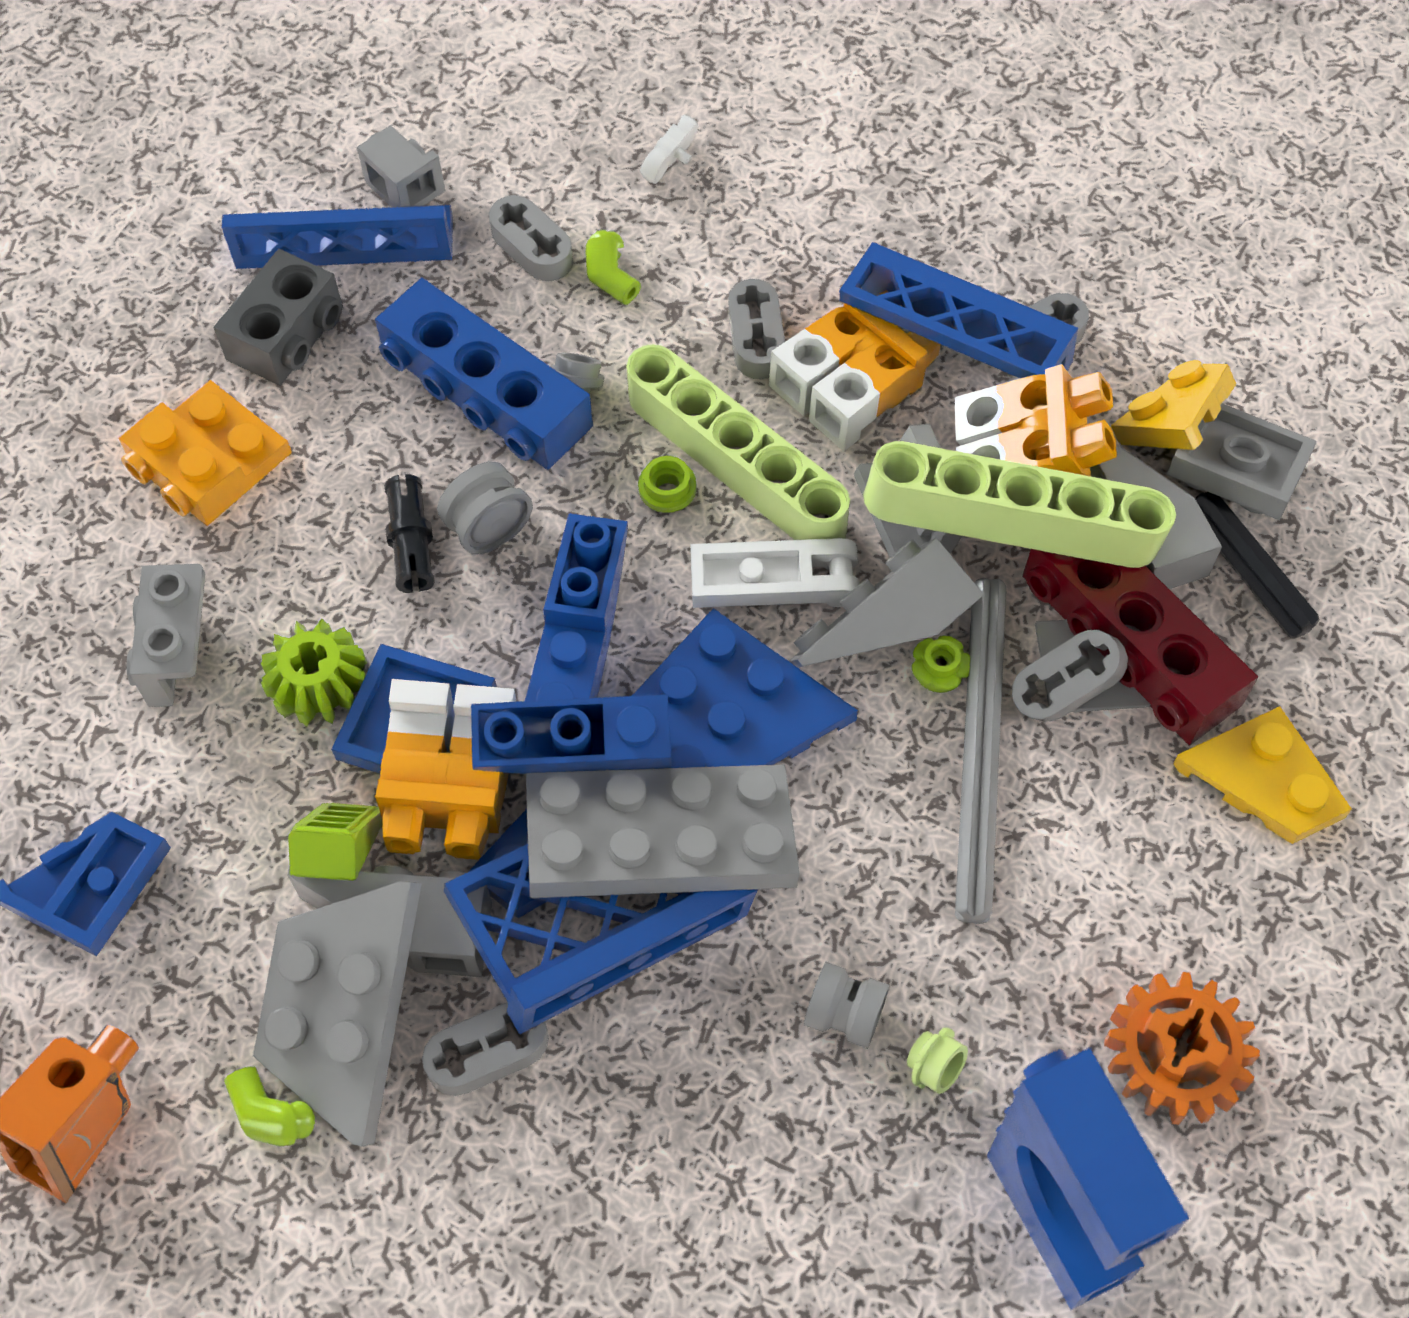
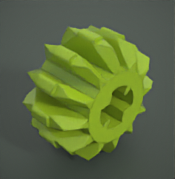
[261,618,367,727]

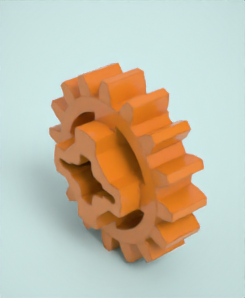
[1104,972,1260,1125]

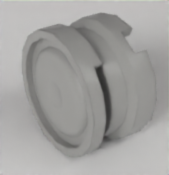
[437,461,533,554]

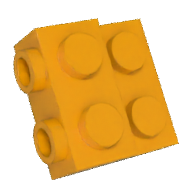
[118,380,292,526]

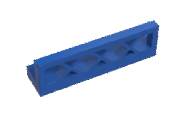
[221,205,453,269]
[839,242,1078,379]

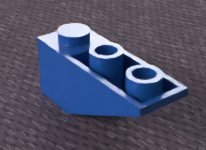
[471,694,671,774]

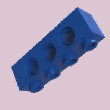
[375,277,593,470]

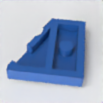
[0,812,171,957]

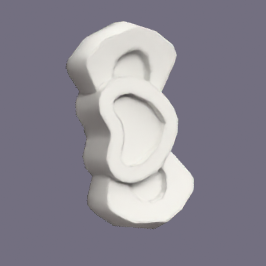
[640,115,698,184]

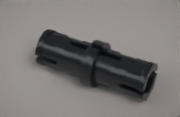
[384,474,435,593]

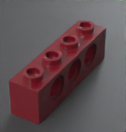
[1022,549,1259,746]

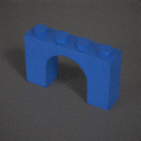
[987,1048,1190,1310]

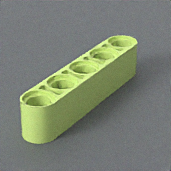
[626,344,850,540]
[863,441,1176,568]

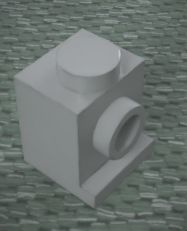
[357,125,446,207]

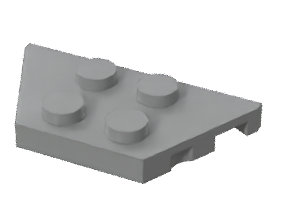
[253,881,422,1147]

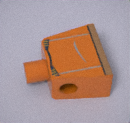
[0,1025,139,1203]

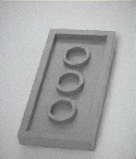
[526,764,800,898]

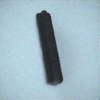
[1195,491,1320,639]

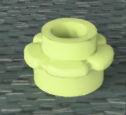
[907,1027,968,1094]

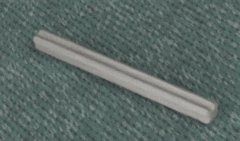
[955,578,1007,924]

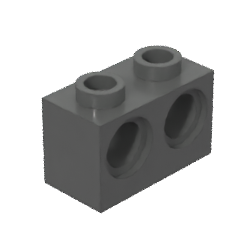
[213,249,343,386]

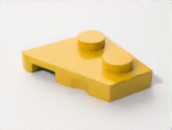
[1111,360,1237,450]
[1173,706,1352,844]

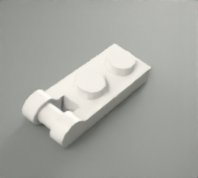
[690,538,860,608]

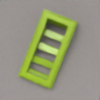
[288,803,383,881]

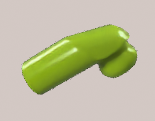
[224,1066,315,1147]

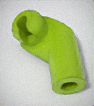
[585,230,641,305]

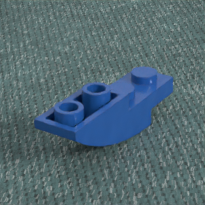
[525,513,628,701]

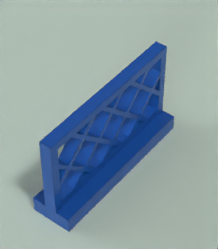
[444,844,758,1034]

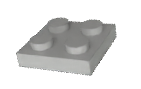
[1167,403,1317,521]

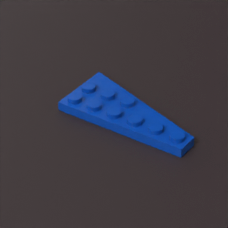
[468,608,858,918]

